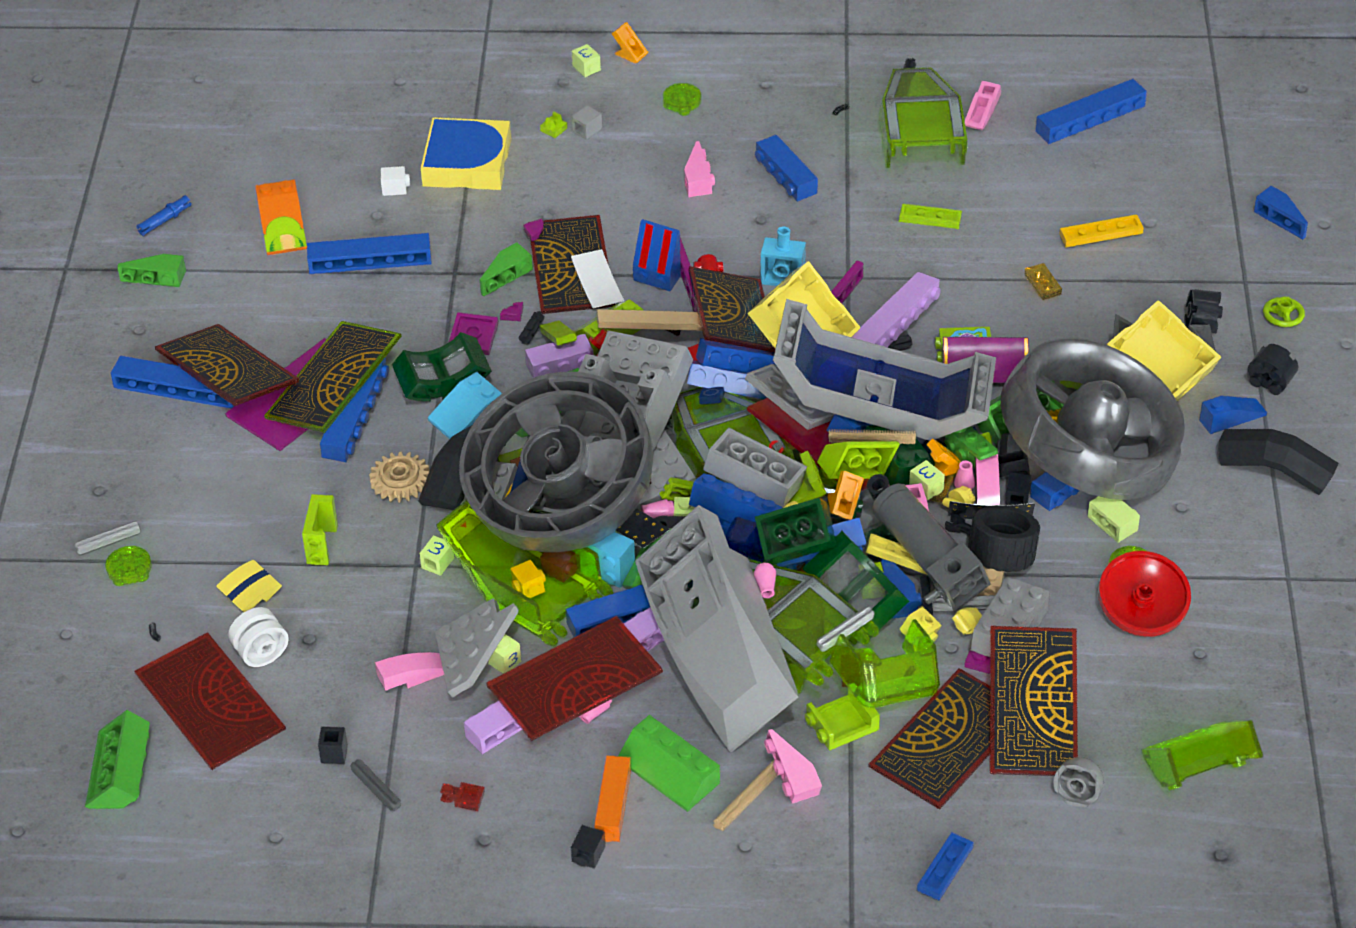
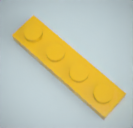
[1059,214,1144,247]

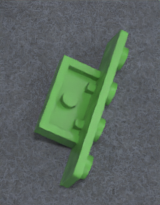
[935,412,998,468]

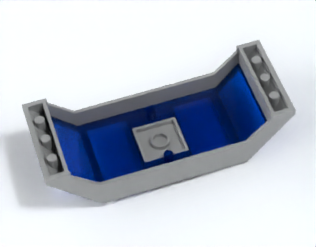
[773,299,996,440]

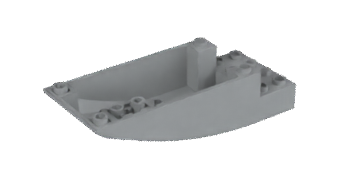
[531,331,693,514]
[635,505,799,752]

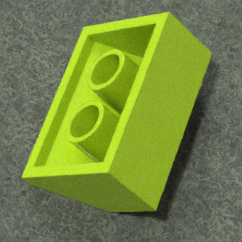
[574,299,644,356]
[817,441,900,479]

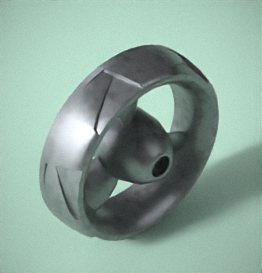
[1001,338,1185,500]
[459,372,653,552]

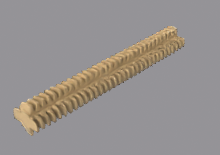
[828,429,916,444]
[713,760,778,831]

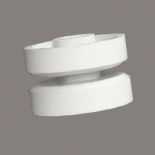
[228,607,289,667]

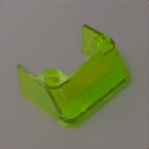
[829,619,940,708]
[1141,720,1264,790]

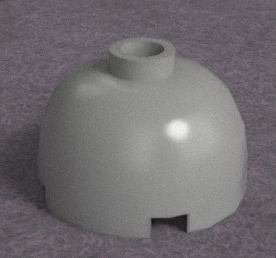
[1053,757,1104,807]

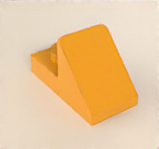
[611,22,648,63]
[927,438,961,476]
[828,471,864,520]

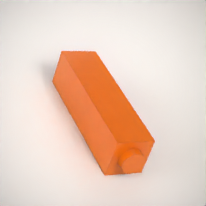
[595,755,631,842]

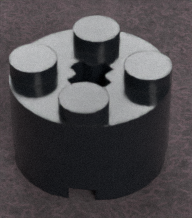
[1184,289,1223,334]
[1248,344,1299,395]

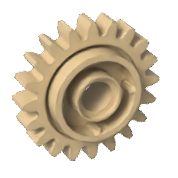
[369,452,429,502]

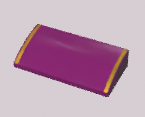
[942,337,1029,383]

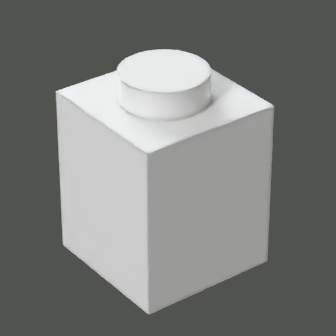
[381,166,410,196]

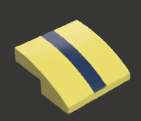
[216,560,282,612]

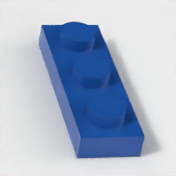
[917,832,974,900]

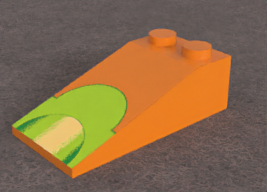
[255,179,307,255]

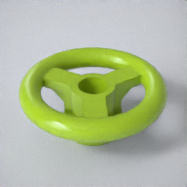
[1263,296,1305,327]

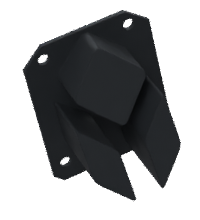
[996,432,1032,483]

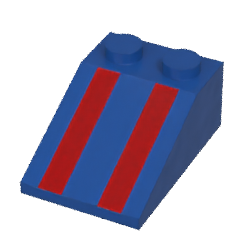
[633,219,681,291]

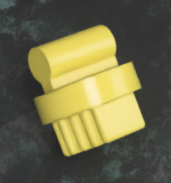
[942,486,976,508]
[952,607,982,635]

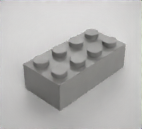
[703,428,807,508]
[971,577,1051,659]

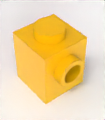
[510,559,546,600]

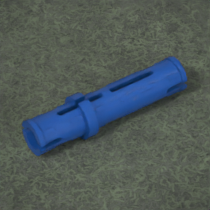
[136,195,192,236]

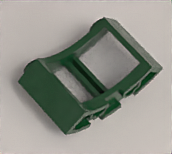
[392,332,492,401]
[802,531,909,639]

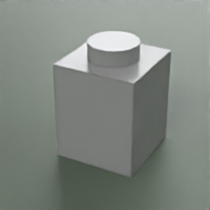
[571,106,602,140]

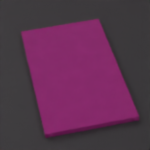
[225,338,329,451]

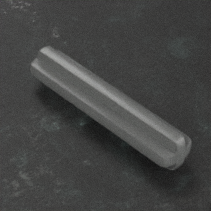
[350,759,401,811]

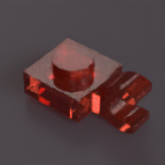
[440,782,485,812]

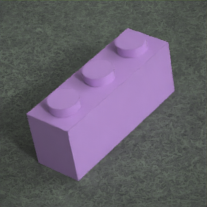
[525,334,594,378]

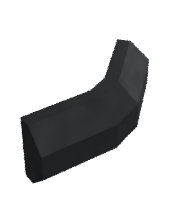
[418,425,506,511]
[1219,429,1339,495]

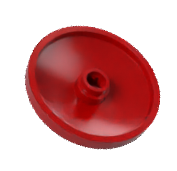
[1098,551,1191,637]

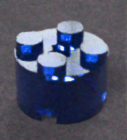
[725,517,765,564]

